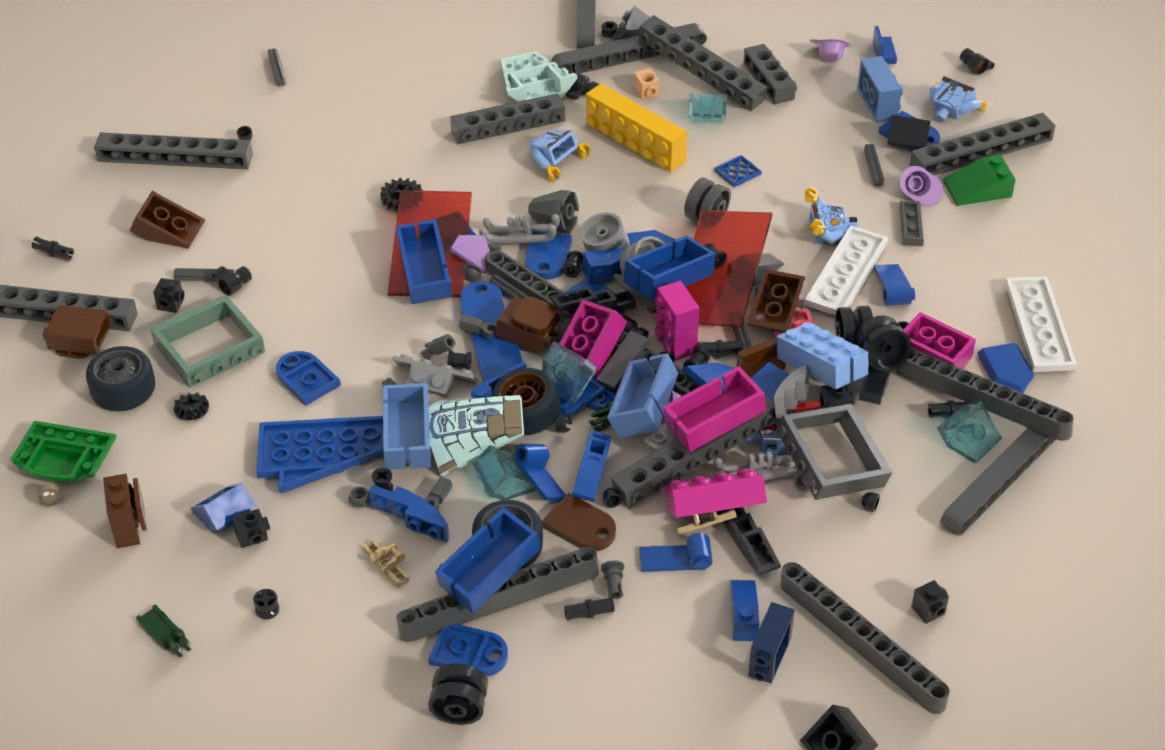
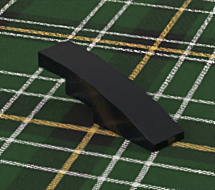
[550,287,636,313]
[859,364,892,405]
[717,507,781,575]

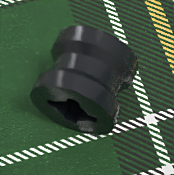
[253,589,280,620]

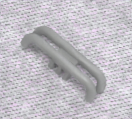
[479,214,560,245]
[713,451,799,481]

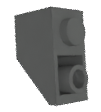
[616,6,650,40]

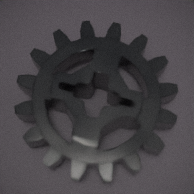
[380,178,423,212]

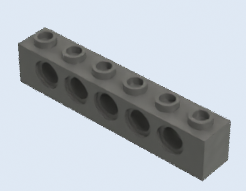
[450,93,565,145]

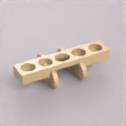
[676,509,737,535]
[363,539,409,588]

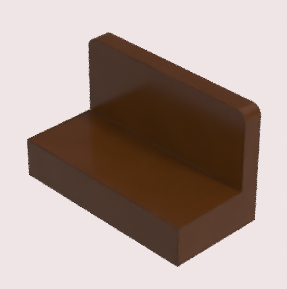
[737,337,786,378]

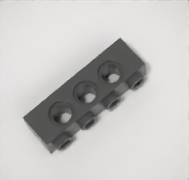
[743,44,797,104]

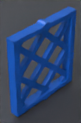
[714,155,762,187]

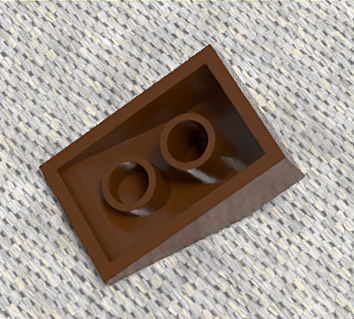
[129,191,206,249]
[747,269,808,332]

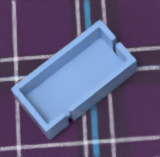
[777,322,868,389]

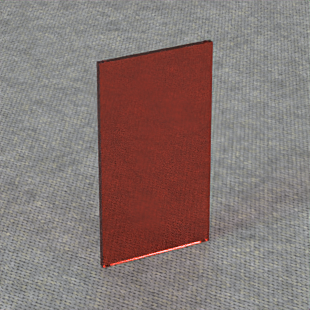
[388,190,472,297]
[685,210,773,327]

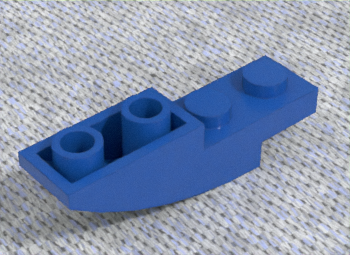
[572,430,612,502]
[368,485,449,542]

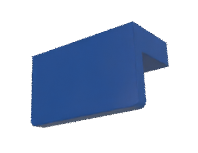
[873,26,897,64]

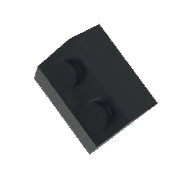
[800,704,878,750]

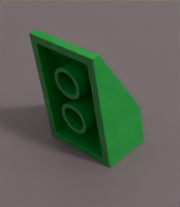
[943,155,1016,206]

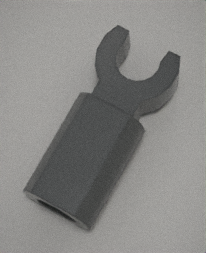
[459,315,497,339]
[420,334,456,359]
[424,477,453,512]

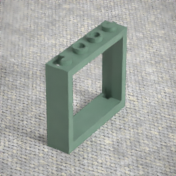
[151,294,265,388]

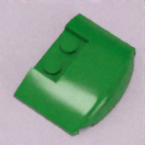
[11,421,117,483]

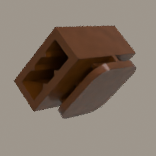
[495,296,561,354]
[43,305,111,359]
[103,473,147,549]

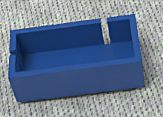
[396,219,452,304]
[623,235,716,301]
[435,507,541,613]

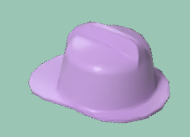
[809,39,849,62]
[899,166,943,206]

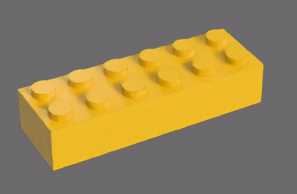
[586,83,687,172]

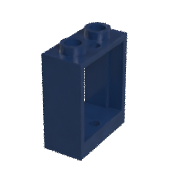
[748,602,795,684]

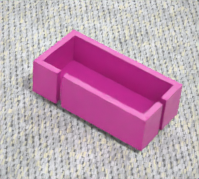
[663,366,766,452]
[664,468,767,518]

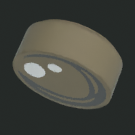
[37,484,62,507]

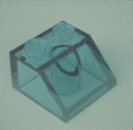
[688,93,727,122]
[542,341,598,405]
[937,401,1002,463]
[473,445,536,500]

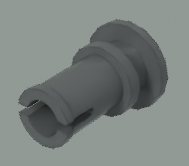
[601,560,624,599]

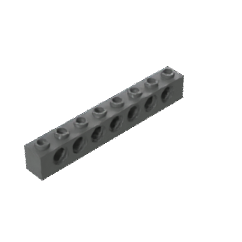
[638,15,767,111]
[909,112,1056,176]
[94,132,253,170]
[0,285,138,332]
[611,394,778,508]

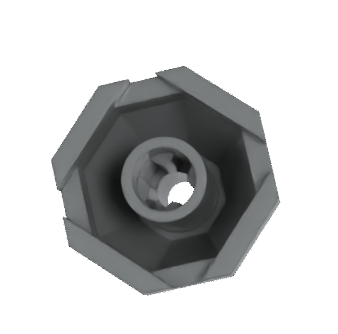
[528,190,579,232]

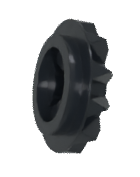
[173,392,209,421]

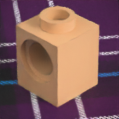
[634,68,659,99]

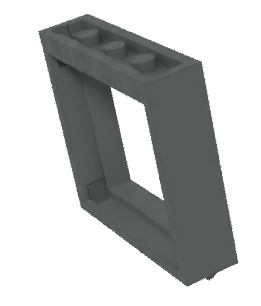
[776,404,893,500]

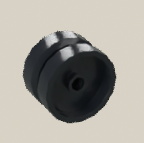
[835,305,873,345]
[856,315,912,371]
[428,663,488,725]

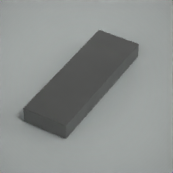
[899,201,924,246]
[596,331,649,391]

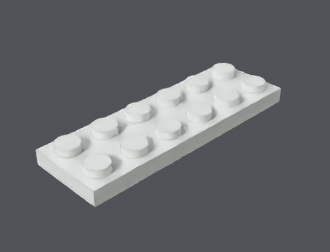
[804,225,888,316]
[1005,276,1077,372]

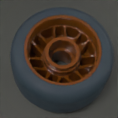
[492,368,560,435]

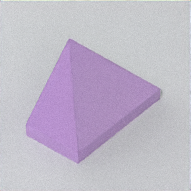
[450,235,490,273]

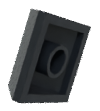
[887,115,931,149]

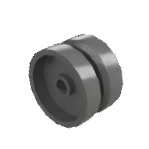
[684,177,731,228]

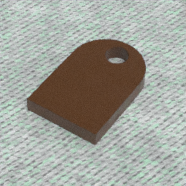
[542,493,616,551]

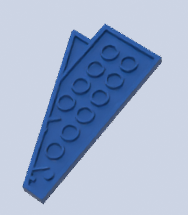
[257,416,384,493]

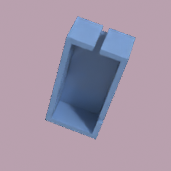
[607,353,678,438]
[383,383,431,470]

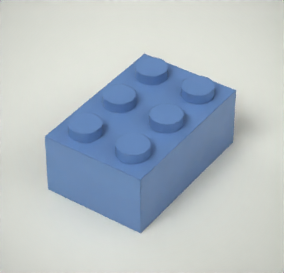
[857,56,903,122]

